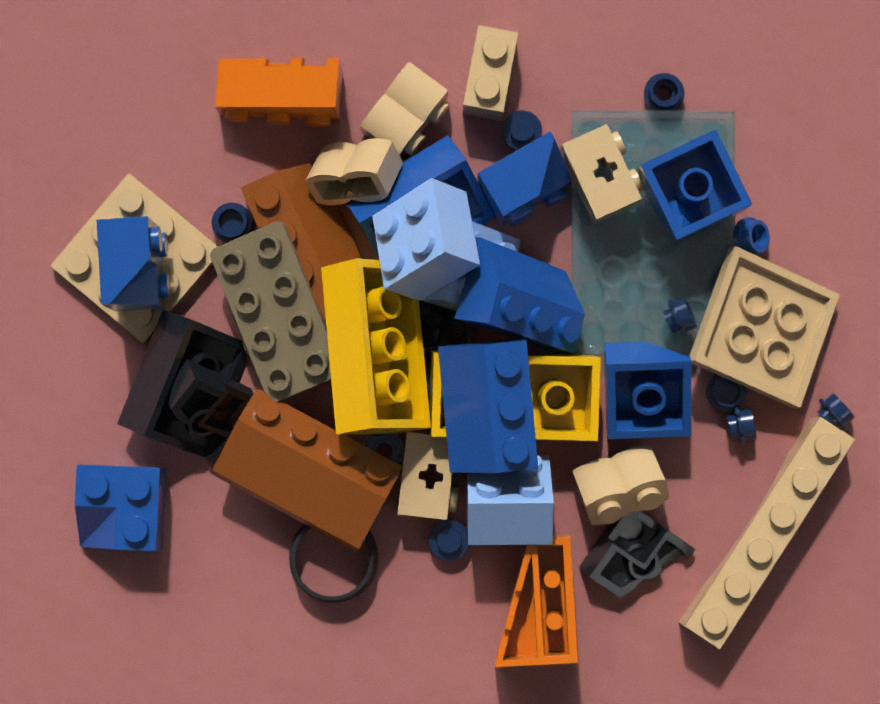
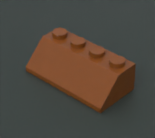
[241,161,363,324]
[211,389,403,552]

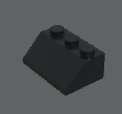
[117,310,247,458]

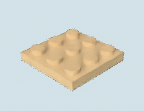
[50,173,218,344]
[689,246,840,408]

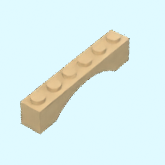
[679,417,855,649]

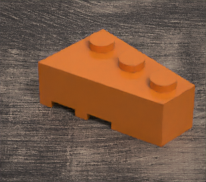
[215,58,343,128]
[494,535,578,667]

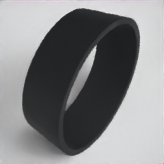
[289,524,378,603]

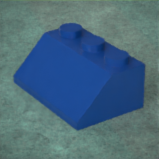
[346,136,495,259]
[454,237,585,354]
[438,338,538,473]

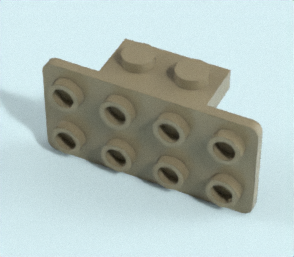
[210,222,331,402]

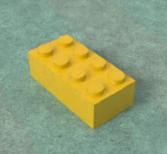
[321,258,431,435]
[429,350,601,441]

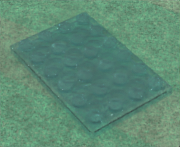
[571,110,735,355]

